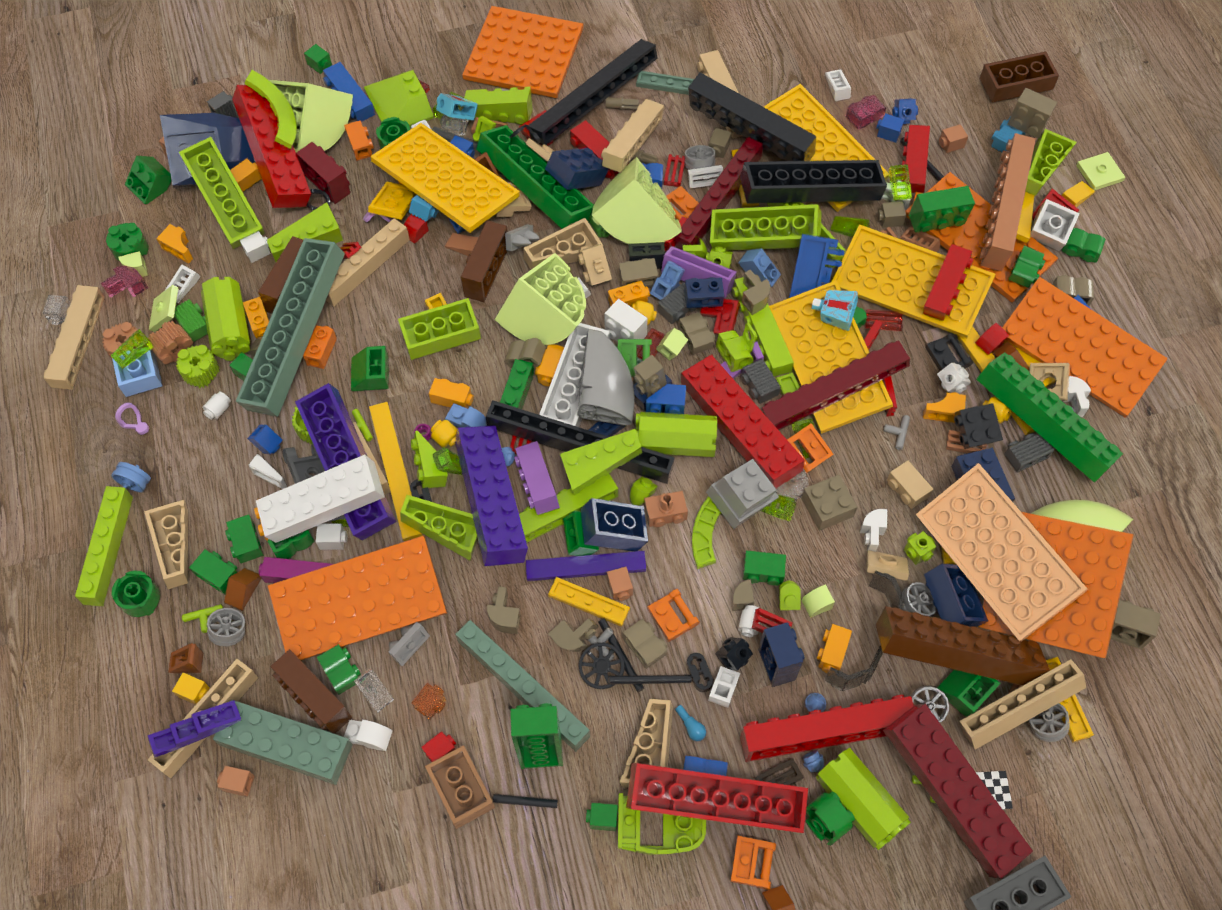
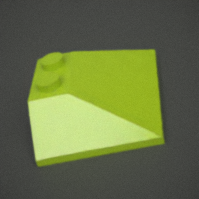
[364,70,434,127]

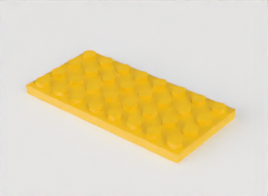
[764,84,890,212]
[371,123,520,233]
[832,224,996,339]
[769,280,893,434]

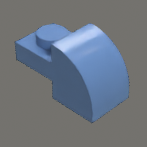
[650,261,685,300]
[445,403,487,428]

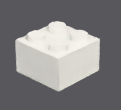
[1030,199,1079,251]
[605,299,648,348]

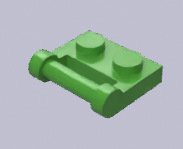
[618,339,652,377]

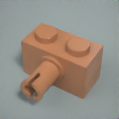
[644,491,688,527]

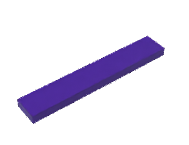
[526,551,646,581]

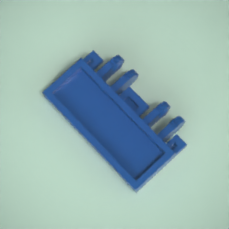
[789,234,845,298]

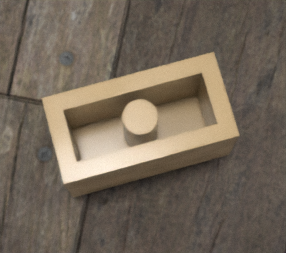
[887,460,933,509]

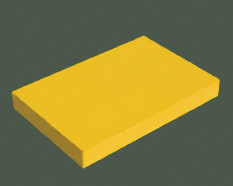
[368,181,417,220]

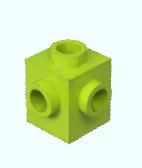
[706,246,733,269]
[904,531,936,565]

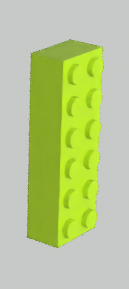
[179,137,265,250]
[710,204,822,251]

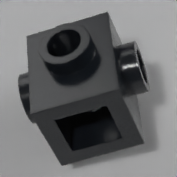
[715,637,753,671]

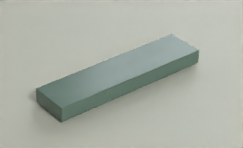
[636,71,694,95]

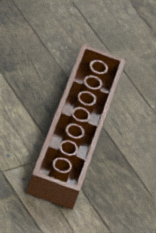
[875,606,1050,686]

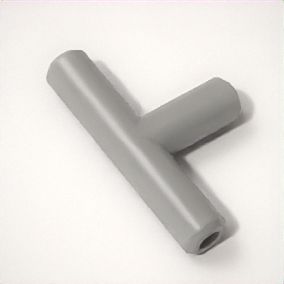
[884,415,910,450]
[588,628,614,661]

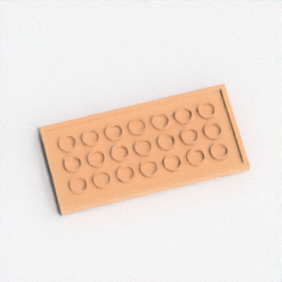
[916,463,1088,641]

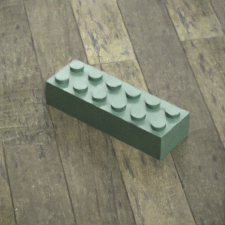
[213,700,353,785]

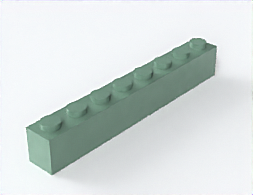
[455,620,590,752]

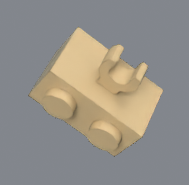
[578,244,612,286]

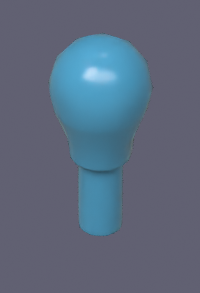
[675,705,706,741]

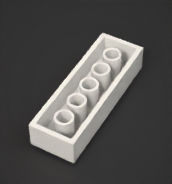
[539,323,610,427]
[256,455,385,543]

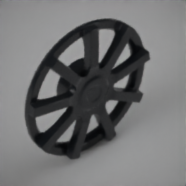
[579,642,625,689]

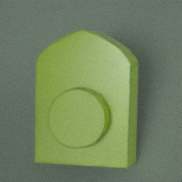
[473,116,496,142]
[682,238,707,259]
[630,477,658,506]
[779,580,801,610]

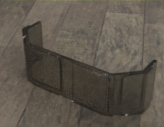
[824,571,905,691]

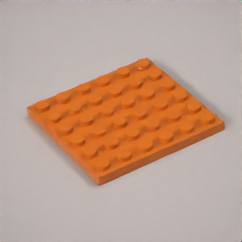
[462,6,583,98]
[979,512,1134,659]

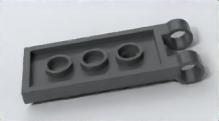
[283,444,345,522]

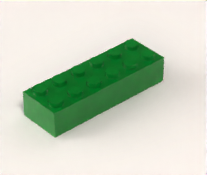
[510,703,563,769]

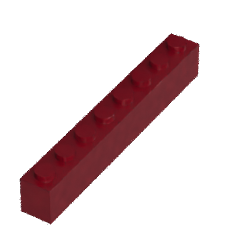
[675,137,763,250]
[762,340,910,430]

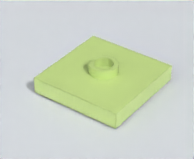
[1076,152,1125,190]
[149,285,178,332]

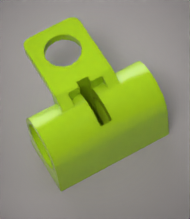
[716,323,756,372]

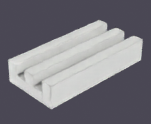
[688,165,723,188]

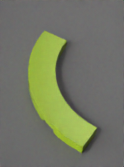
[244,70,297,149]
[692,497,721,569]

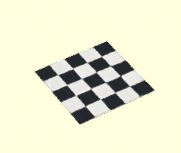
[976,771,1013,809]

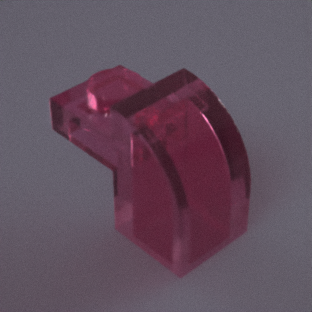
[101,266,148,298]

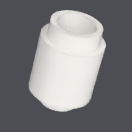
[202,392,231,420]
[738,605,762,637]

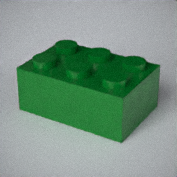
[908,186,975,232]

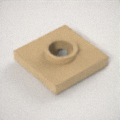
[526,138,554,161]
[1029,363,1070,401]
[866,550,909,581]

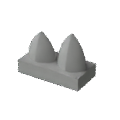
[505,224,539,251]
[389,622,430,666]

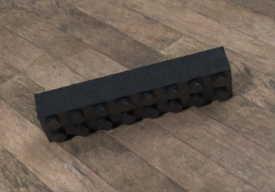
[688,72,816,161]
[740,160,887,204]

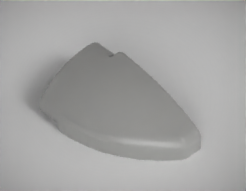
[577,329,634,425]

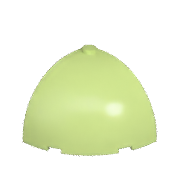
[269,80,353,152]
[592,157,682,244]
[495,253,586,345]
[1031,500,1133,532]

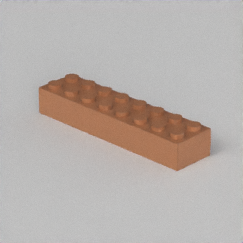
[979,133,1036,271]

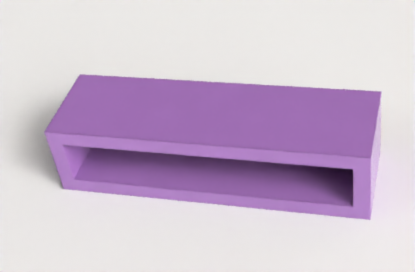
[661,246,736,298]
[514,441,560,515]

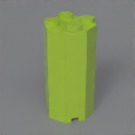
[201,277,250,361]
[636,412,717,457]
[815,748,911,850]

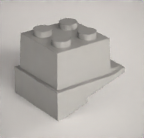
[706,459,779,529]

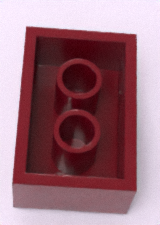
[296,142,351,204]

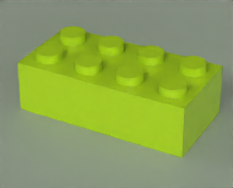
[398,298,481,360]

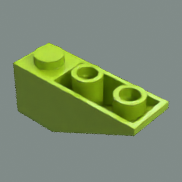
[411,431,448,488]

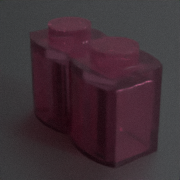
[846,95,886,129]

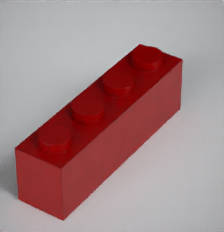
[570,120,629,180]
[901,125,930,193]
[923,244,974,321]

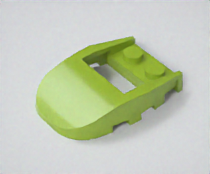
[618,793,706,855]

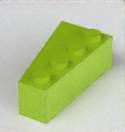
[462,87,533,124]
[1025,129,1077,197]
[266,203,343,262]
[560,429,642,495]
[400,495,478,561]

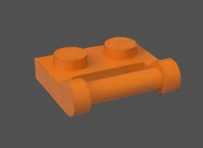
[666,186,699,220]
[787,423,834,474]
[647,589,700,642]
[730,836,776,890]

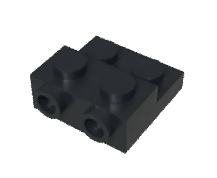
[954,403,1003,449]

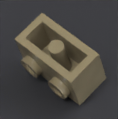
[619,258,658,287]
[634,355,667,398]

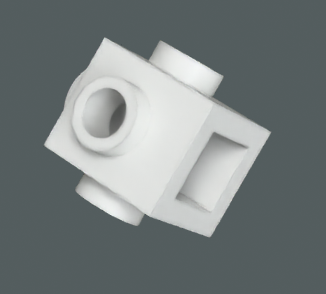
[937,363,971,393]

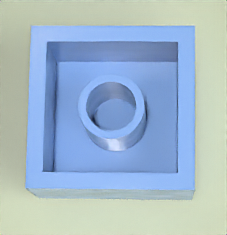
[112,345,163,397]

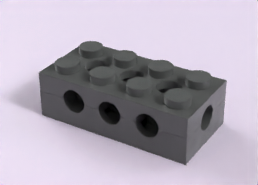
[964,856,1071,910]

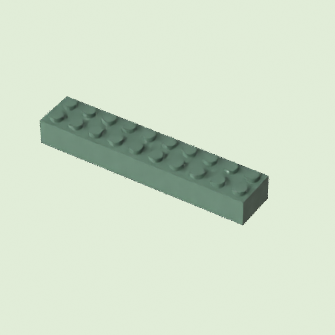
[236,238,345,417]

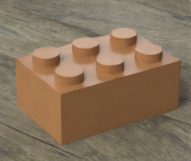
[425,745,495,829]

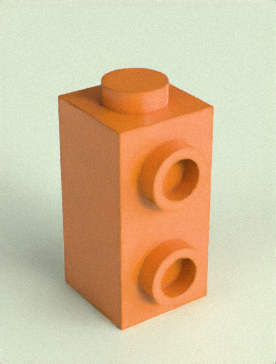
[344,120,374,161]
[303,325,337,369]

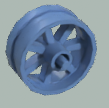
[111,462,151,493]

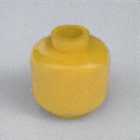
[631,300,657,326]
[983,396,1012,424]
[430,420,457,448]

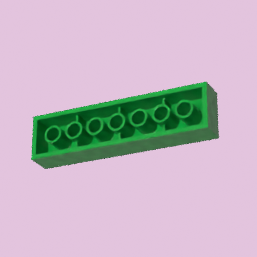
[476,125,594,229]
[976,352,1123,483]

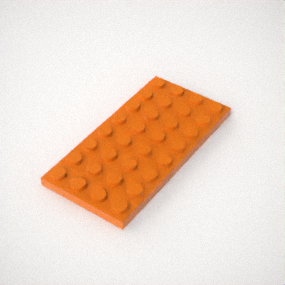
[905,172,1058,303]
[1002,277,1168,418]
[268,536,447,661]

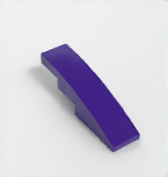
[148,700,241,758]

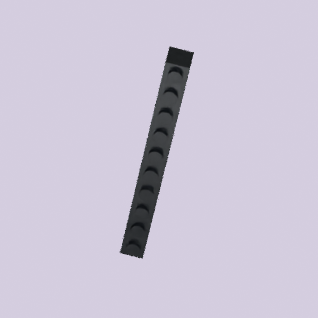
[528,39,658,145]
[486,400,675,484]

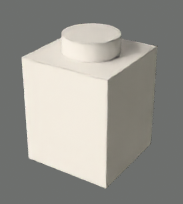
[240,231,271,263]
[316,524,347,550]

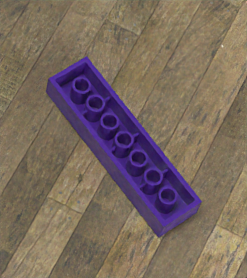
[295,383,397,540]
[455,426,528,566]

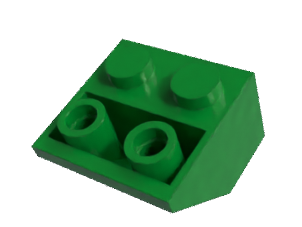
[124,155,171,204]
[351,346,389,391]
[937,670,1001,717]

